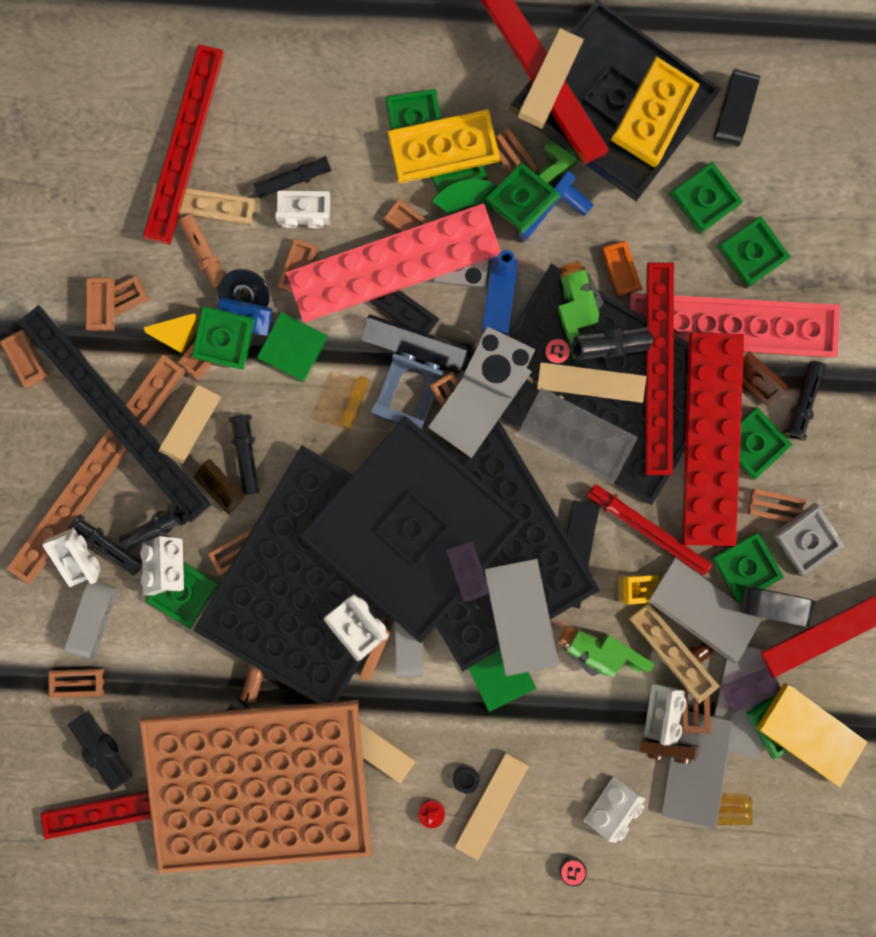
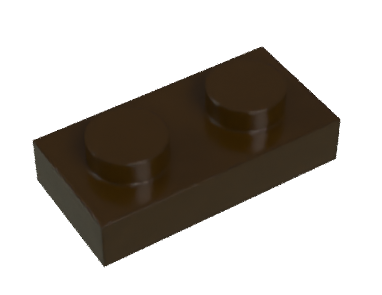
[193,459,245,515]

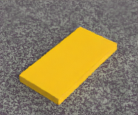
[611,56,699,168]
[387,109,500,184]
[756,683,867,787]

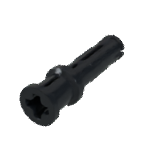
[783,361,827,441]
[228,415,260,495]
[119,502,189,550]
[66,514,142,576]

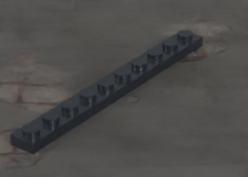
[18,305,212,523]

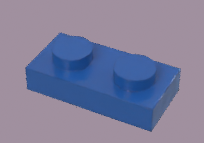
[218,297,273,336]

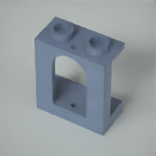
[371,352,443,430]

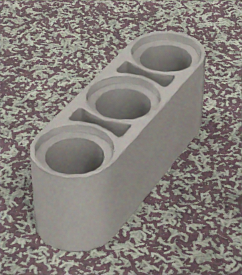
[65,581,118,661]
[395,622,423,678]

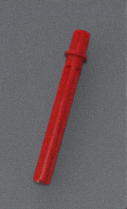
[587,484,712,576]

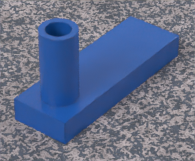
[515,171,594,243]
[482,250,518,336]

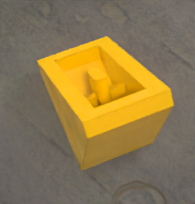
[144,313,200,355]
[618,575,659,604]

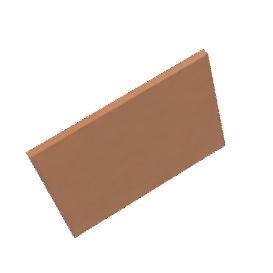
[140,700,372,874]

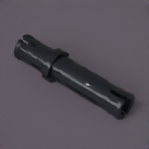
[253,155,332,199]

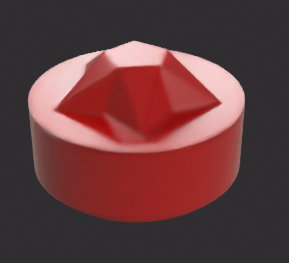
[419,799,445,829]

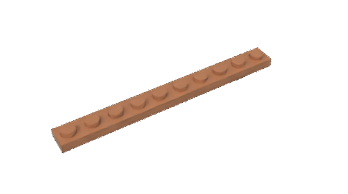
[7,355,186,584]

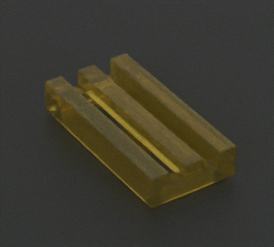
[340,375,370,430]
[699,796,753,826]

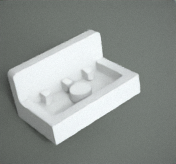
[275,191,330,229]
[43,528,100,587]
[141,536,184,595]
[323,594,388,662]
[644,684,686,745]
[584,777,645,843]

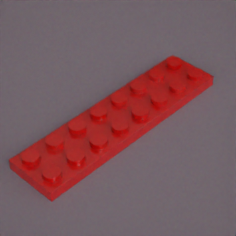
[681,333,744,546]

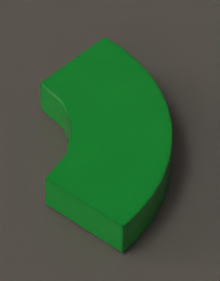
[431,179,498,215]

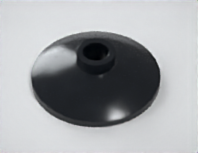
[218,269,270,307]

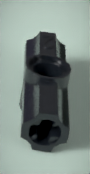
[571,327,653,360]
[67,710,133,791]

